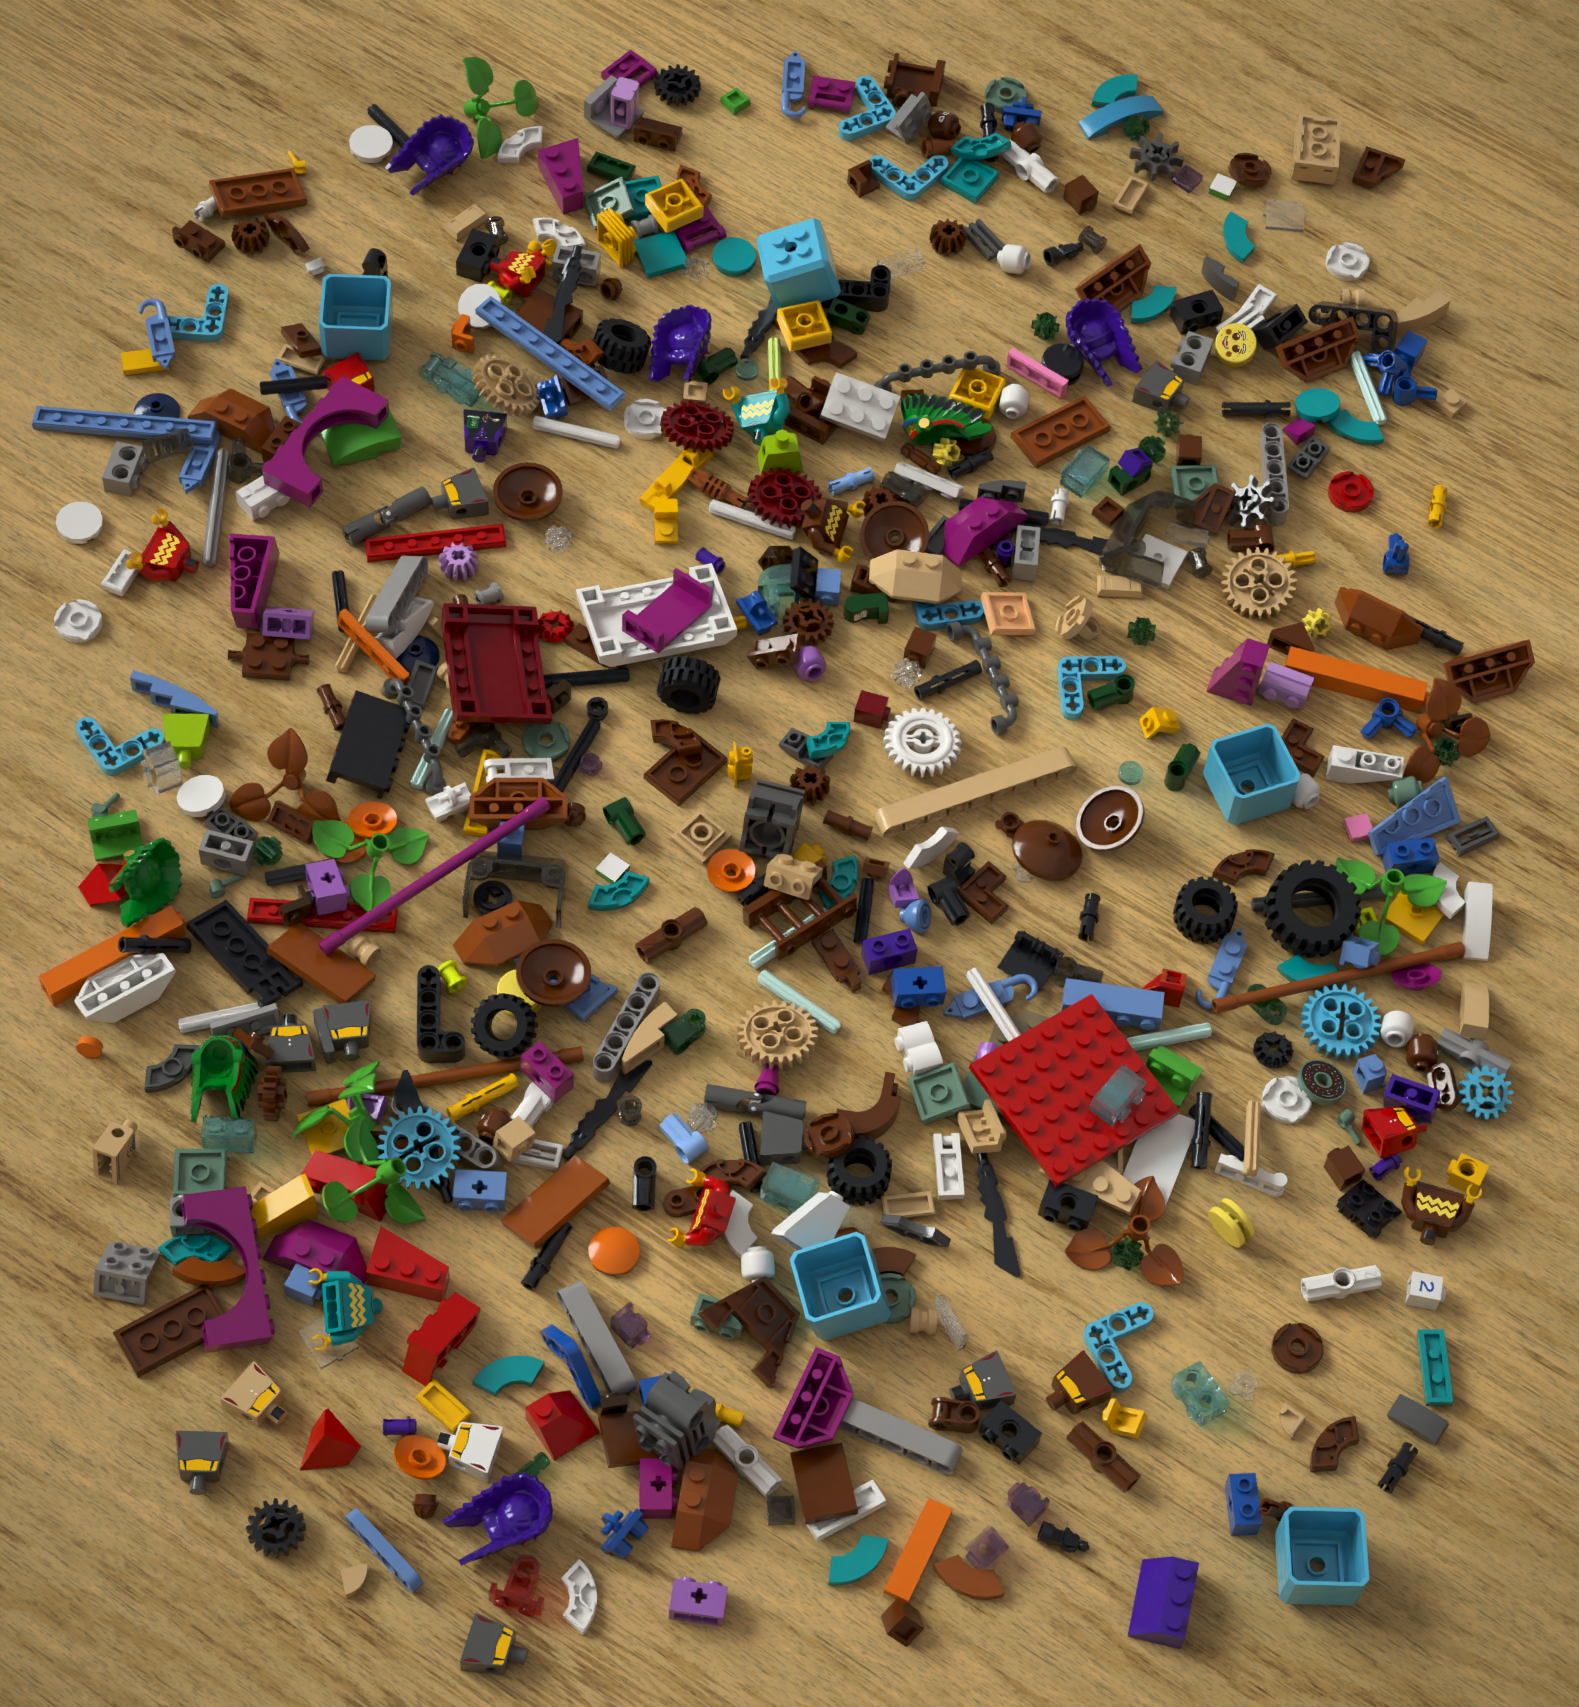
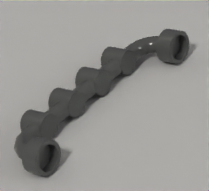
[874,351,1001,393]
[946,621,1019,735]
[382,678,446,796]

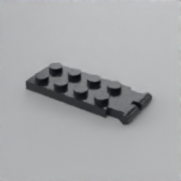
[186,900,303,1008]

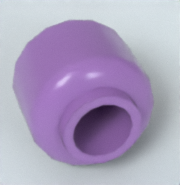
[792,646,827,681]

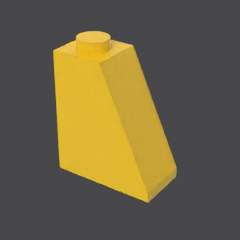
[250,1174,318,1239]

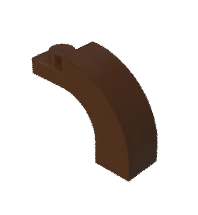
[836,1072,901,1140]

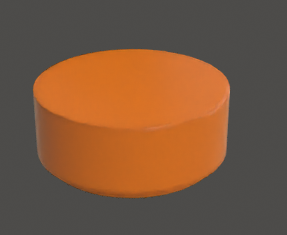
[76,1036,103,1058]

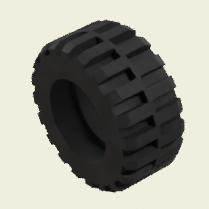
[1263,860,1361,958]

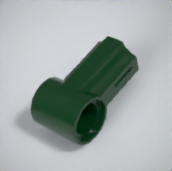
[695,347,738,385]
[1087,674,1135,711]
[1164,743,1201,791]
[603,797,646,846]

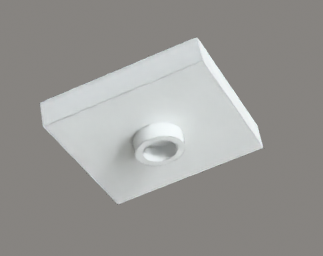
[1126,534,1188,589]

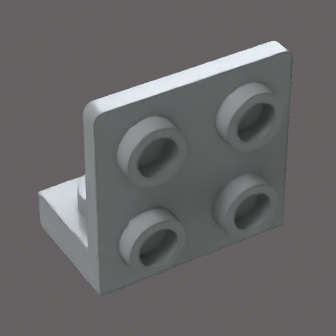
[584,75,644,138]
[885,92,933,144]
[93,1241,160,1305]

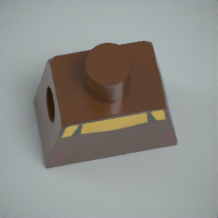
[1046,1350,1113,1414]

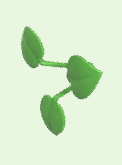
[462,57,538,159]
[313,820,429,912]
[1335,857,1447,956]
[293,1061,380,1139]
[322,1118,426,1225]

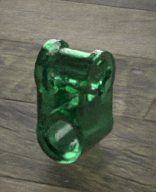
[661,1009,706,1055]

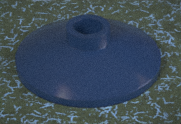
[134,393,180,418]
[396,635,440,675]

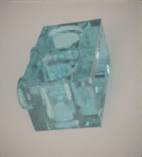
[1171,1361,1230,1427]

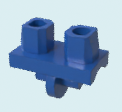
[1002,96,1042,130]
[537,375,568,419]
[736,590,778,636]
[600,1508,649,1559]

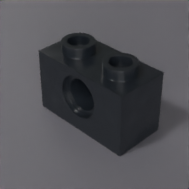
[456,229,500,282]
[1170,289,1224,335]
[1253,304,1308,350]
[1038,1180,1098,1231]
[979,1400,1042,1465]

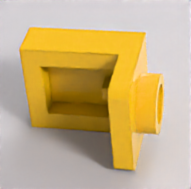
[1139,707,1181,739]
[793,842,829,864]
[1102,1398,1147,1439]

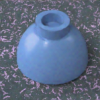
[900,899,931,934]

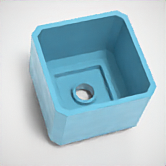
[756,218,841,309]
[319,274,393,360]
[1203,723,1301,825]
[790,1232,891,1341]
[1275,1507,1370,1605]

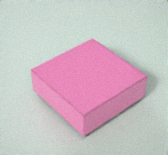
[1343,814,1373,842]

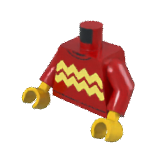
[490,239,557,297]
[126,508,199,582]
[667,1169,736,1248]

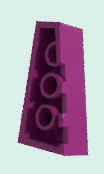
[229,533,280,630]

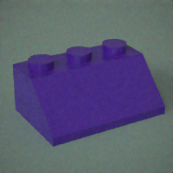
[1127,1556,1199,1649]

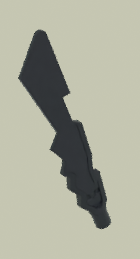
[543,245,582,343]
[740,297,777,361]
[1011,522,1130,559]
[562,1060,652,1161]
[394,1070,453,1204]
[976,1153,1020,1278]

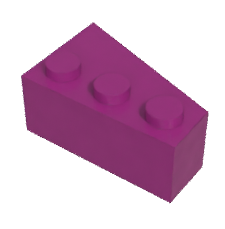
[538,138,583,215]
[1206,638,1270,706]

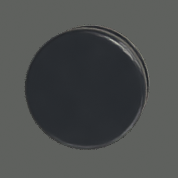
[1041,343,1083,386]

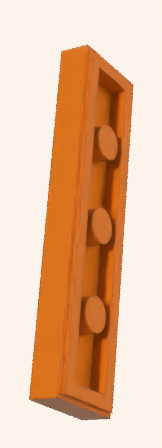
[337,608,410,686]
[883,1498,953,1603]

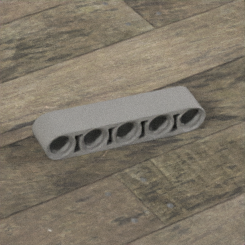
[1258,422,1289,526]
[366,556,428,633]
[593,972,660,1083]
[391,1096,502,1171]
[557,1280,637,1395]
[839,1398,963,1475]

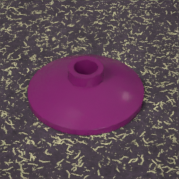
[1392,964,1441,991]

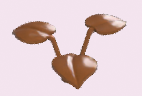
[1403,678,1491,783]
[230,728,341,821]
[1065,1176,1184,1286]

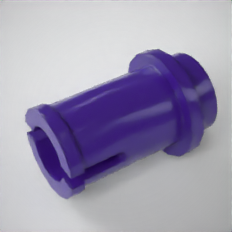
[996,540,1015,568]
[695,547,725,574]
[1369,1154,1402,1181]
[383,1416,417,1436]

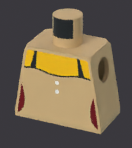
[220,1361,288,1427]

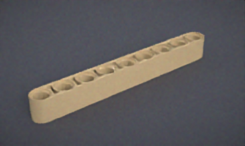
[873,747,1077,838]

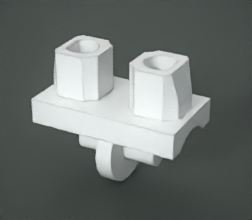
[425,782,471,822]

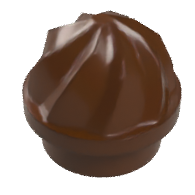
[600,278,623,300]
[564,802,586,827]
[412,1494,439,1519]

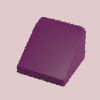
[1282,418,1316,445]

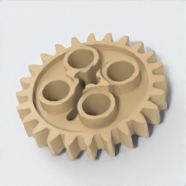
[471,354,541,417]
[1221,547,1297,620]
[737,1000,818,1070]

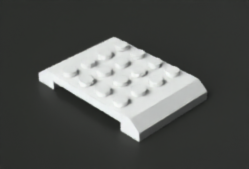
[576,563,737,667]

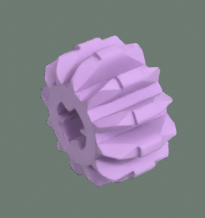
[439,542,479,582]

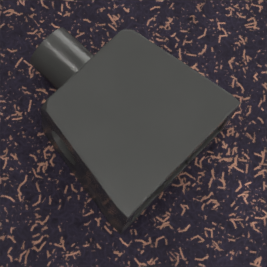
[759,1111,808,1166]

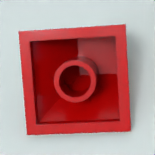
[525,1390,599,1461]

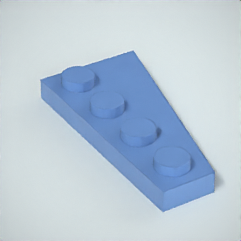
[1368,777,1461,855]
[513,957,618,1023]

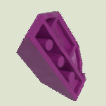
[943,497,1029,568]
[263,1219,367,1285]
[773,1347,854,1449]

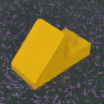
[654,499,678,544]

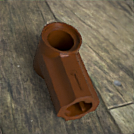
[784,376,825,413]
[1227,524,1275,553]

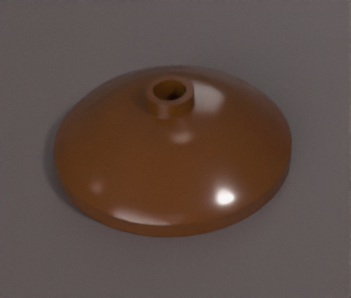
[493,462,563,522]
[860,501,929,560]
[1076,785,1145,852]
[1012,820,1083,881]
[516,939,591,1007]

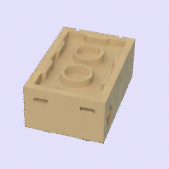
[1291,113,1342,185]

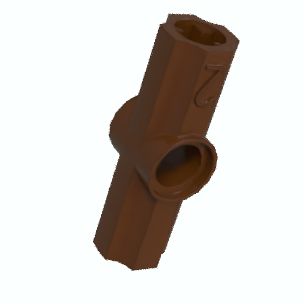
[635,907,708,963]
[1066,1421,1141,1493]

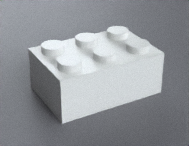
[819,372,901,442]

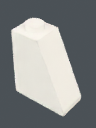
[771,1191,850,1251]

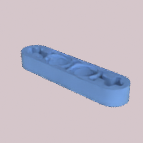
[344,1508,423,1593]

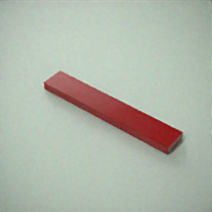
[364,524,506,563]
[247,898,398,933]

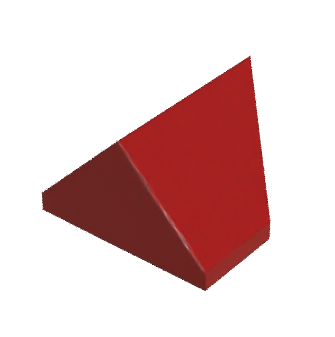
[78,863,127,907]
[1141,968,1187,1008]
[299,1408,361,1471]

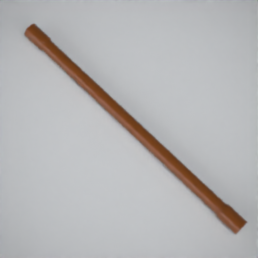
[1211,942,1465,1014]
[306,1046,584,1107]

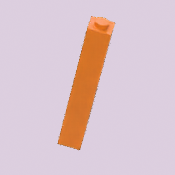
[1285,646,1430,714]
[38,905,186,1007]

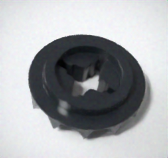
[473,880,512,915]
[1253,1031,1294,1068]

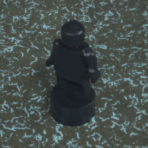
[1043,242,1084,266]
[1037,1521,1089,1553]

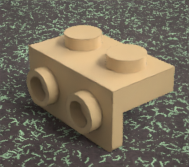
[764,854,823,900]
[957,1099,1006,1154]

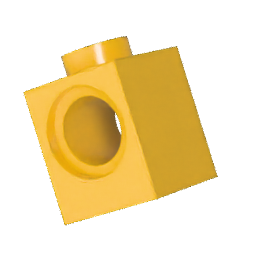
[1446,1153,1489,1196]

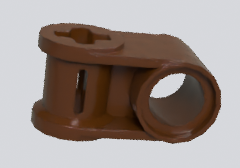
[928,1397,980,1433]

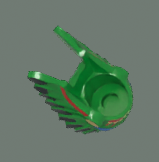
[901,393,993,446]
[109,838,182,928]
[190,1035,258,1123]

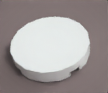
[349,125,393,163]
[1325,242,1370,281]
[458,284,503,329]
[623,399,666,440]
[56,501,104,544]
[54,599,103,643]
[177,775,226,817]
[1261,1076,1312,1124]

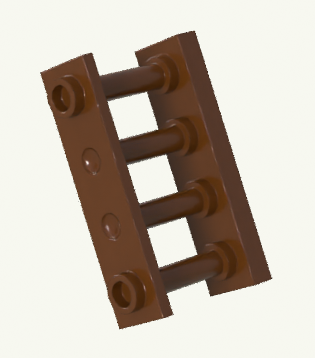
[743,859,857,961]

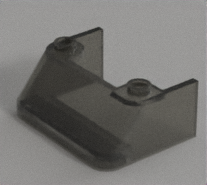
[1099,490,1197,590]
[462,851,569,928]

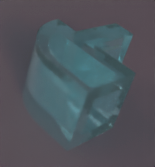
[757,564,794,617]

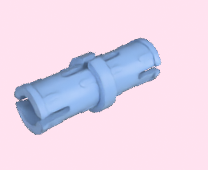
[828,467,875,496]

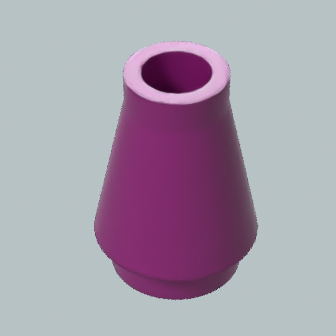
[754,1063,779,1096]

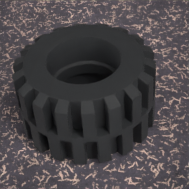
[593,318,652,374]
[657,656,721,714]
[1173,876,1238,944]
[470,993,538,1057]
[827,1135,892,1206]

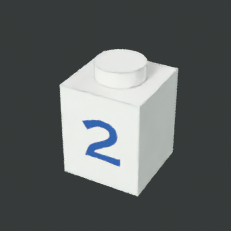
[1405,1271,1446,1311]

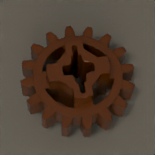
[783,598,834,646]
[258,1066,288,1121]

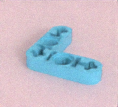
[838,76,896,141]
[869,155,949,201]
[168,284,229,342]
[1057,656,1126,720]
[76,717,165,776]
[1083,1302,1154,1393]

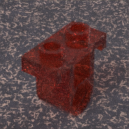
[489,1554,544,1617]

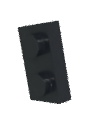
[790,546,819,605]

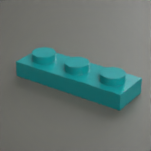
[1416,1329,1453,1406]

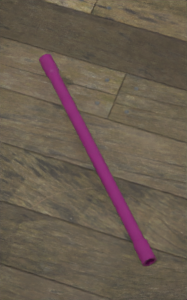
[318,797,551,955]

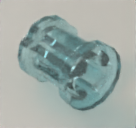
[418,352,448,382]

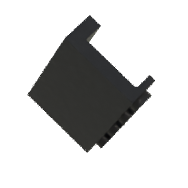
[326,690,411,799]

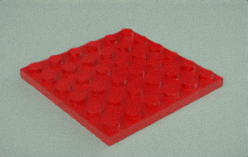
[969,994,1180,1187]

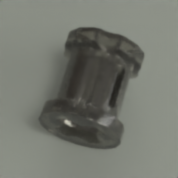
[485,216,508,246]
[1078,225,1107,254]
[1186,547,1213,578]
[619,1095,642,1127]

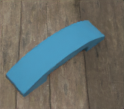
[1078,95,1164,140]

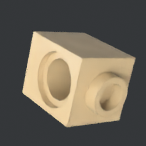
[493,1116,536,1162]

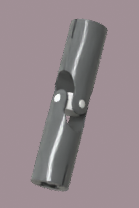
[342,486,432,546]
[703,1084,807,1121]

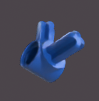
[1363,350,1407,396]
[1392,363,1438,406]
[1383,533,1409,575]
[1360,698,1418,740]

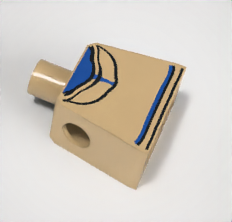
[92,1119,138,1185]

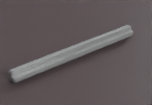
[202,449,229,567]

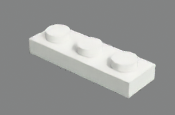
[894,461,964,499]
[803,1480,886,1542]

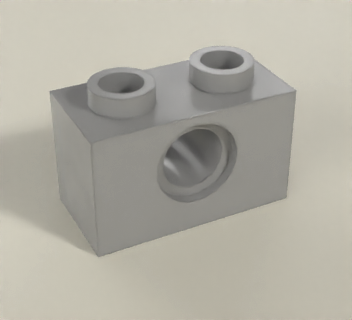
[198,829,256,877]

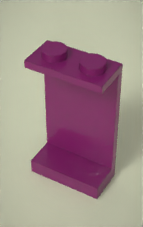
[622,568,713,654]

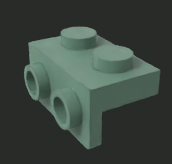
[690,1293,744,1339]

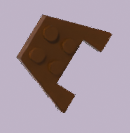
[698,1276,800,1387]

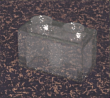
[140,741,183,795]

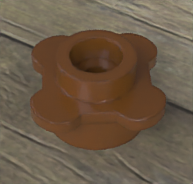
[892,87,915,109]
[995,812,1024,838]

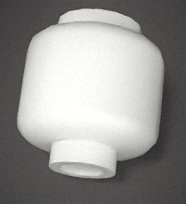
[997,244,1031,274]
[999,384,1029,419]
[1292,773,1321,809]
[1380,1010,1414,1047]
[741,1246,775,1283]

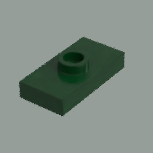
[587,151,636,182]

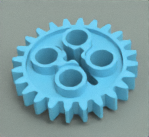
[1300,984,1382,1060]
[377,1106,461,1190]

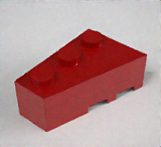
[300,1150,388,1222]
[366,1226,450,1302]
[402,1292,481,1387]

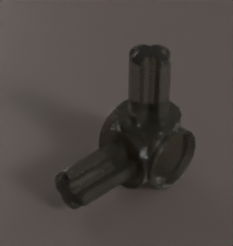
[228,438,265,483]
[455,722,512,758]

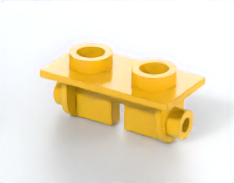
[727,741,753,787]

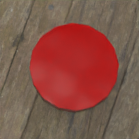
[1328,471,1374,513]

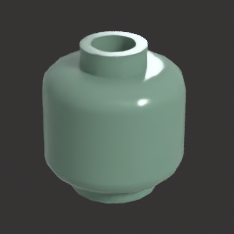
[1388,776,1423,809]

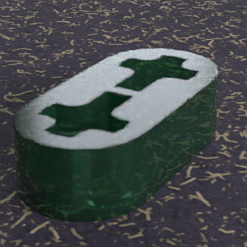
[1247,984,1287,1025]

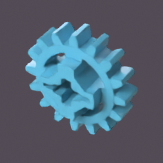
[1458,1065,1513,1121]

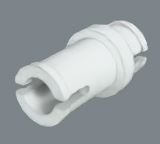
[192,196,218,221]
[1050,488,1069,525]

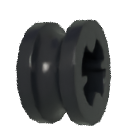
[587,697,608,721]

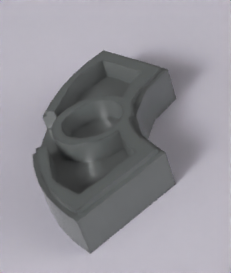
[144,1044,200,1093]
[880,1214,951,1248]

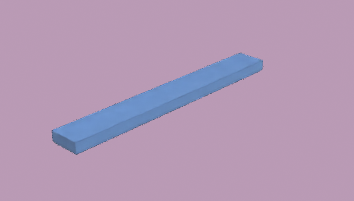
[475,296,626,412]
[32,406,218,445]

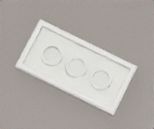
[1123,1114,1195,1207]

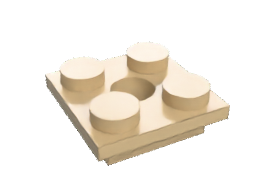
[670,809,732,864]

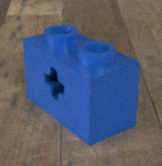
[1381,837,1440,877]
[890,966,947,1008]
[1225,1473,1262,1536]

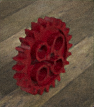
[660,401,734,453]
[747,467,822,529]

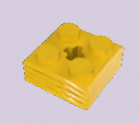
[645,179,704,233]
[597,207,637,268]
[777,300,832,351]
[949,368,1006,420]

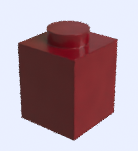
[853,690,891,729]

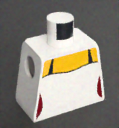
[437,1422,503,1483]

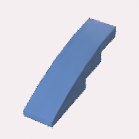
[130,670,219,728]

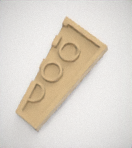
[1039,1160,1142,1216]

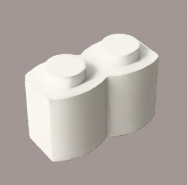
[895,1021,943,1077]

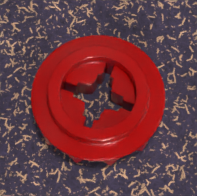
[537,609,574,643]

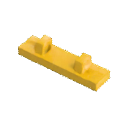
[639,448,713,512]

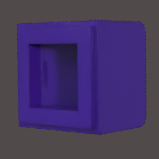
[1118,448,1153,477]

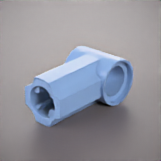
[659,1113,709,1164]

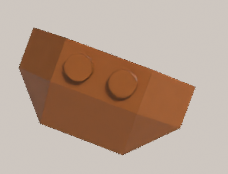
[1075,244,1151,311]
[1275,316,1360,382]
[188,389,275,454]
[1335,587,1424,650]
[1443,639,1535,703]
[469,778,568,830]
[453,900,553,967]
[671,1448,738,1552]

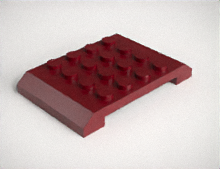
[441,603,552,724]

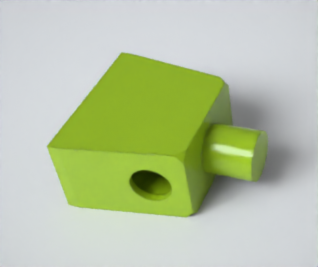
[757,430,803,476]
[162,714,211,769]

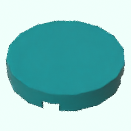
[712,237,756,276]
[1295,388,1340,423]

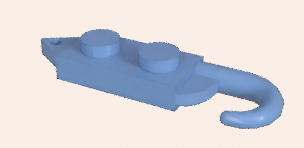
[781,50,806,118]
[139,298,176,370]
[270,359,307,423]
[179,431,221,494]
[1196,928,1248,1010]
[943,974,1038,1021]

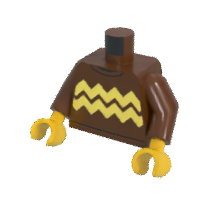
[801,498,866,563]
[1401,1167,1482,1245]

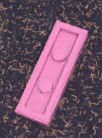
[1006,348,1069,399]

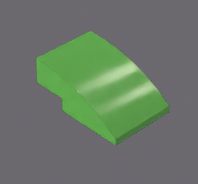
[320,408,402,465]

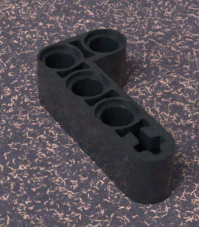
[820,265,891,312]
[1308,301,1398,354]
[417,965,465,1063]

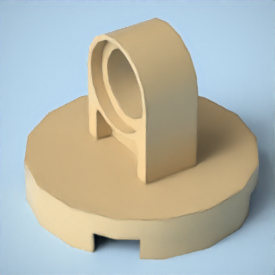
[1055,595,1102,640]

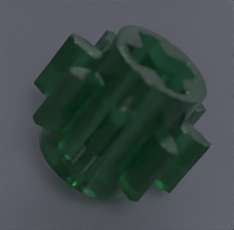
[1123,114,1150,141]
[1031,312,1060,340]
[1153,409,1184,437]
[1138,435,1166,463]
[1127,616,1156,646]
[1432,737,1460,767]
[253,836,283,866]
[1111,1236,1144,1271]

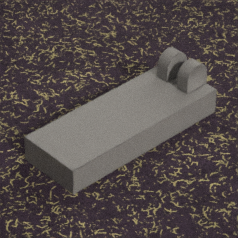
[209,1003,282,1037]

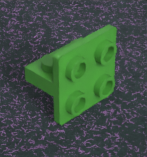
[88,810,143,862]
[1146,1046,1203,1108]

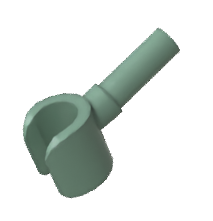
[91,792,120,817]
[209,874,241,898]
[1337,1109,1362,1145]

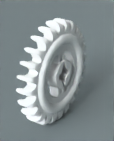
[883,708,962,778]

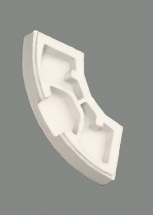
[497,126,543,164]
[533,218,586,250]
[904,827,959,869]
[1432,862,1466,919]
[724,1190,758,1259]
[561,1559,597,1635]

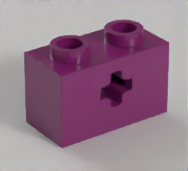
[521,1041,574,1103]
[639,1458,677,1519]

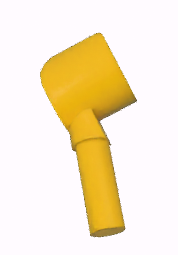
[287,150,306,174]
[526,240,552,268]

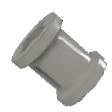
[631,214,659,240]
[473,582,504,605]

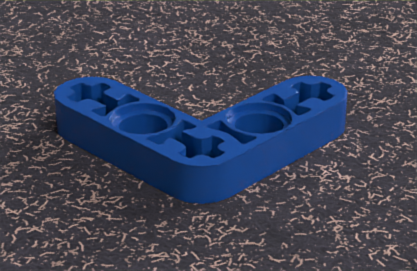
[540,1324,602,1410]

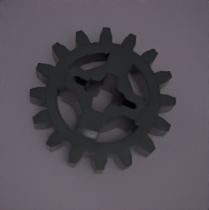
[654,64,701,107]
[246,1498,306,1559]

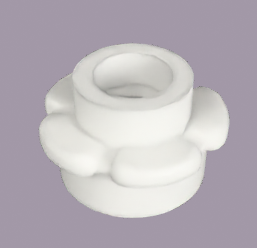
[305,258,326,276]

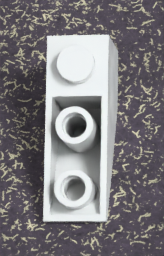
[1326,745,1404,784]

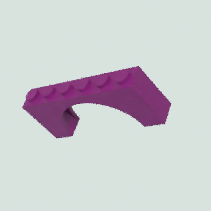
[262,376,389,508]
[181,1186,275,1353]

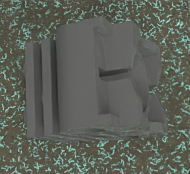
[739,779,805,859]
[633,1371,720,1470]

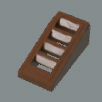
[850,564,896,603]

